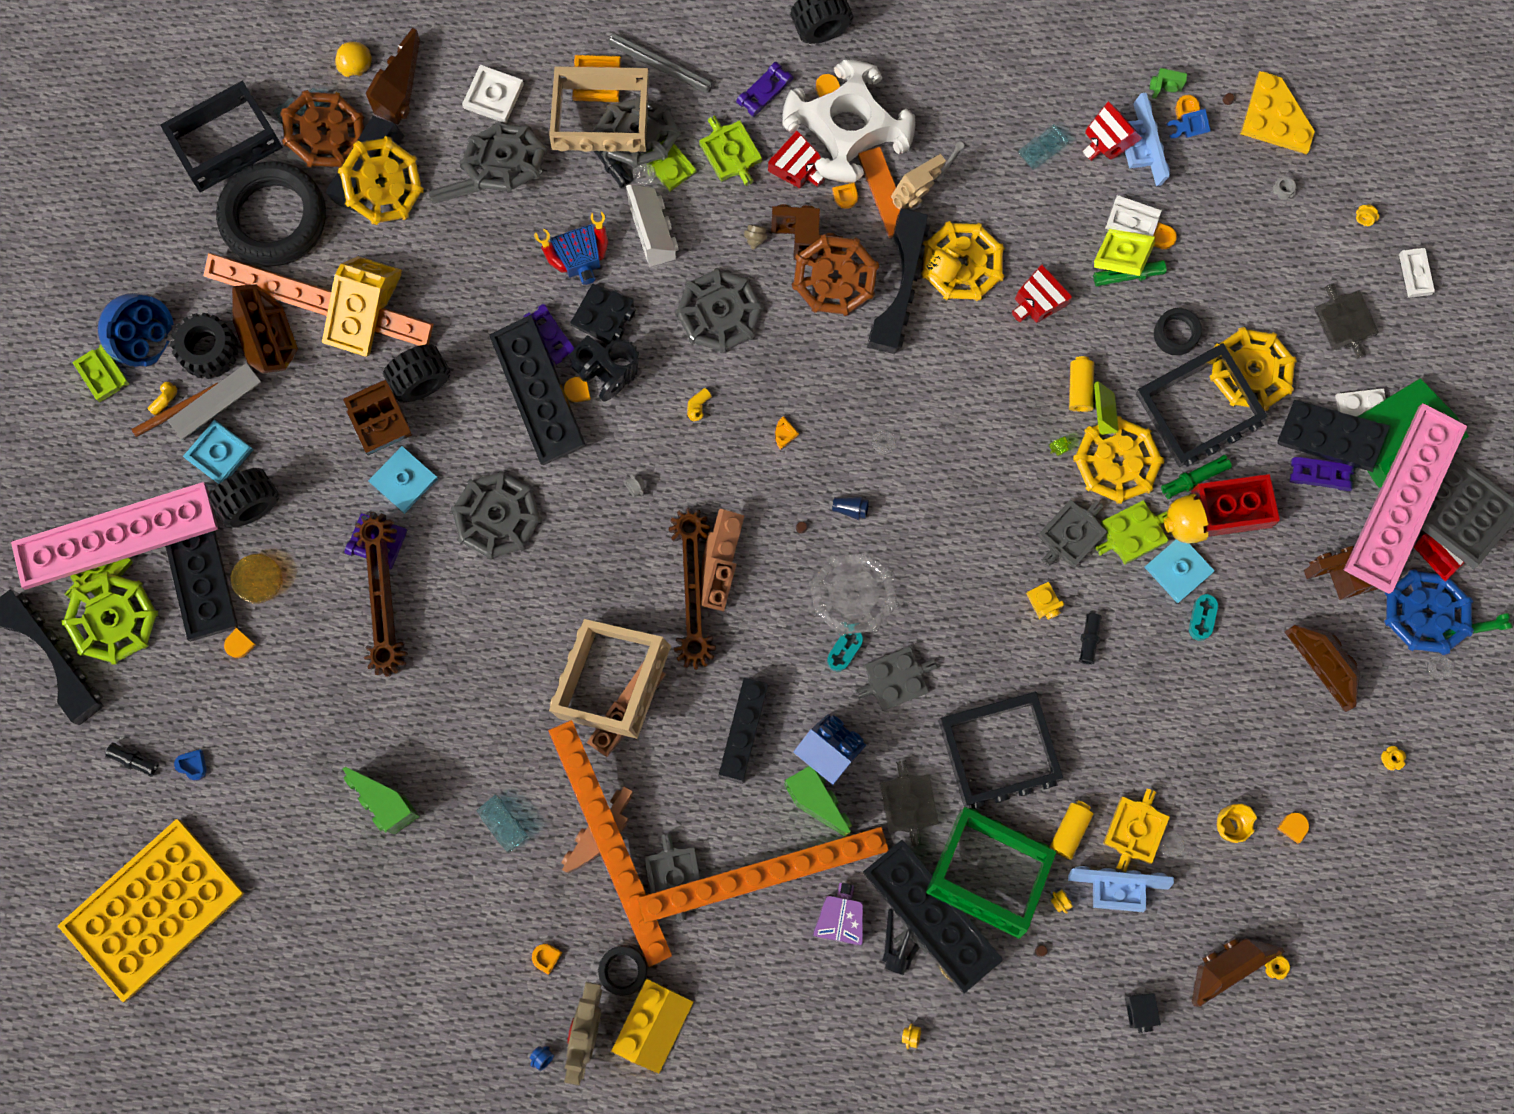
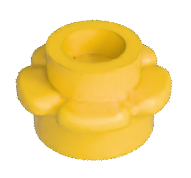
[1356,204,1379,226]
[1381,746,1406,771]
[1051,889,1073,914]
[1265,955,1290,980]
[902,1023,921,1049]

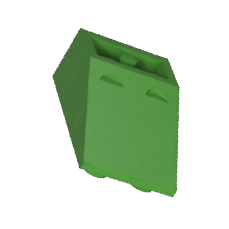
[784,766,852,837]
[343,767,420,835]

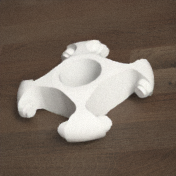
[782,60,915,183]

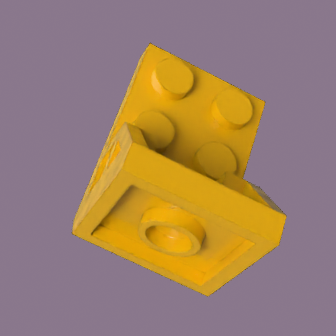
[322,256,402,357]

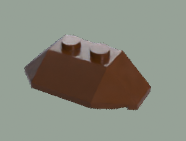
[232,284,298,373]
[1284,625,1360,712]
[1191,937,1285,1007]

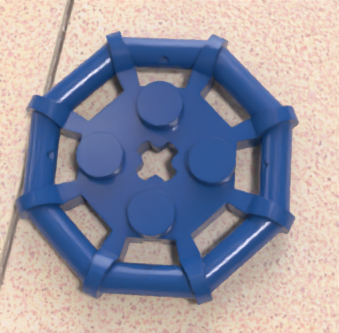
[1384,569,1474,655]

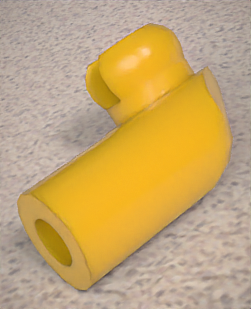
[148,381,177,415]
[687,388,712,421]

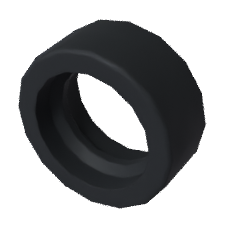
[1154,308,1202,356]
[598,946,648,996]

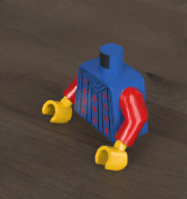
[534,211,608,285]

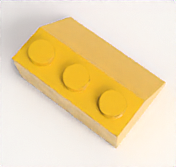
[611,979,693,1074]

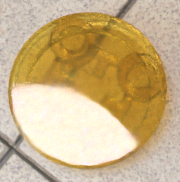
[231,554,283,604]

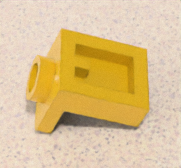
[1026,582,1064,620]

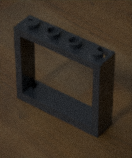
[160,80,283,193]
[1136,343,1268,467]
[938,691,1063,809]

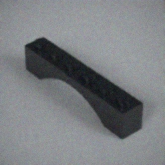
[867,208,930,354]
[0,589,104,725]

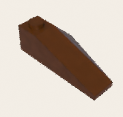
[365,28,420,125]

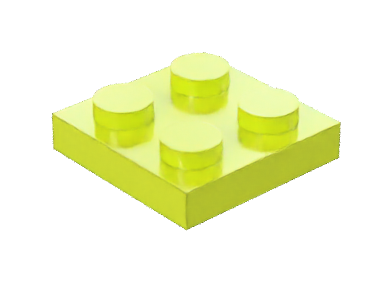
[1094,229,1155,276]

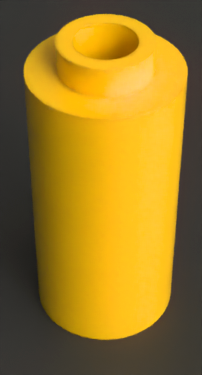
[1069,356,1094,412]
[1049,801,1094,860]

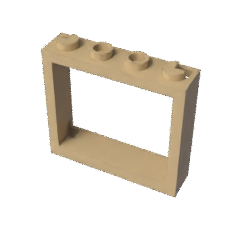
[550,67,649,152]
[549,619,671,739]

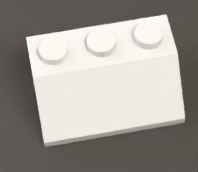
[626,185,679,267]

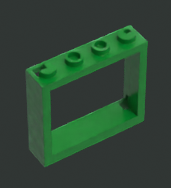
[926,806,1056,939]

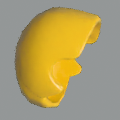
[335,42,372,77]
[1216,803,1257,843]

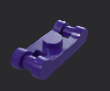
[736,61,794,117]
[523,303,574,365]
[1289,457,1354,491]

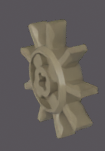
[564,981,603,1086]

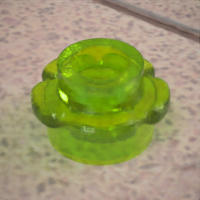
[1048,436,1072,457]

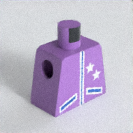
[813,883,863,945]

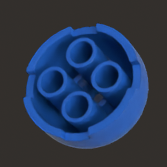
[98,293,174,367]

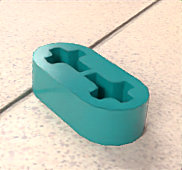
[1189,594,1218,641]
[827,628,863,672]

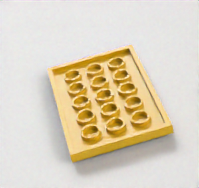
[57,819,245,1002]

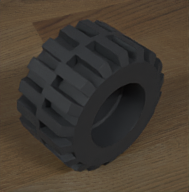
[790,0,853,44]
[170,313,238,379]
[383,344,451,403]
[209,468,280,528]

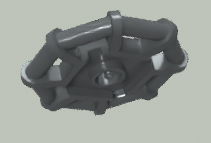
[593,96,681,168]
[460,121,547,193]
[675,268,764,353]
[450,471,542,560]

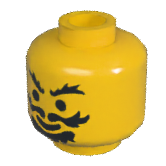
[926,247,962,285]

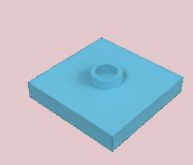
[183,419,253,484]
[368,446,438,514]
[1145,539,1214,603]

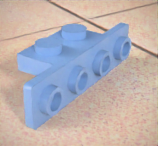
[1125,93,1170,186]
[1068,866,1174,912]

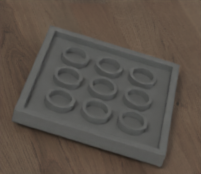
[1421,454,1514,570]

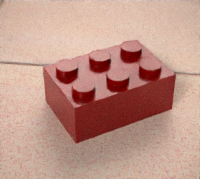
[1191,474,1280,537]

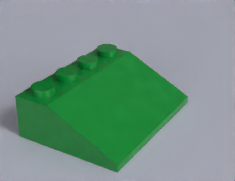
[1357,378,1469,488]

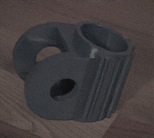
[579,339,639,402]

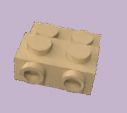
[891,154,946,209]

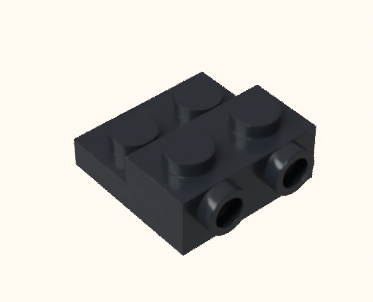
[570,283,636,344]

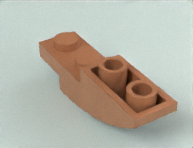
[700,509,744,611]
[587,662,666,757]
[561,787,634,873]

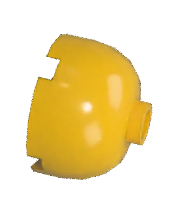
[1164,494,1208,544]

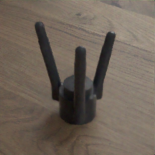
[882,909,920,975]

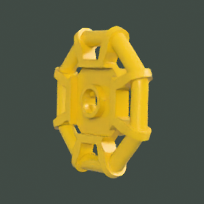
[338,136,424,225]
[921,221,1005,301]
[1209,327,1297,411]
[1073,416,1164,504]

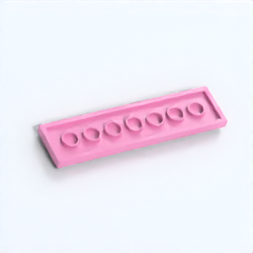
[1344,403,1467,594]
[11,482,218,590]

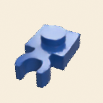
[1166,109,1210,138]

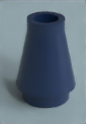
[832,496,869,520]

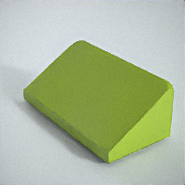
[1094,381,1119,435]

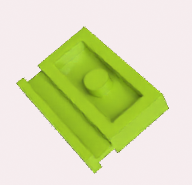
[641,137,696,192]
[72,345,129,403]

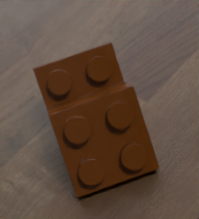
[771,204,843,261]
[343,380,412,456]
[1303,546,1402,600]

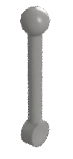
[935,142,964,182]

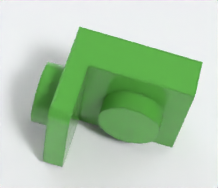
[1149,68,1187,99]

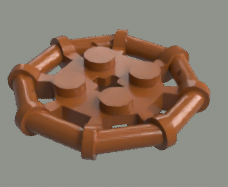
[280,90,365,168]
[791,234,880,316]

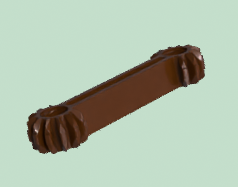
[669,507,716,670]
[353,512,408,677]

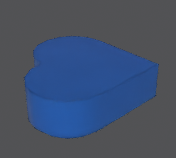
[174,749,207,781]

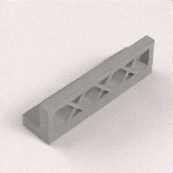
[167,363,262,440]

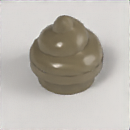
[744,224,768,249]

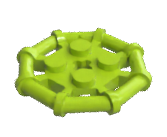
[62,571,158,665]

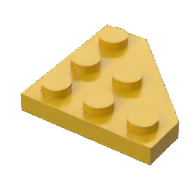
[1240,71,1315,154]

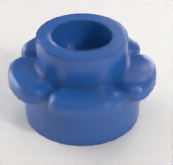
[530,1046,554,1071]

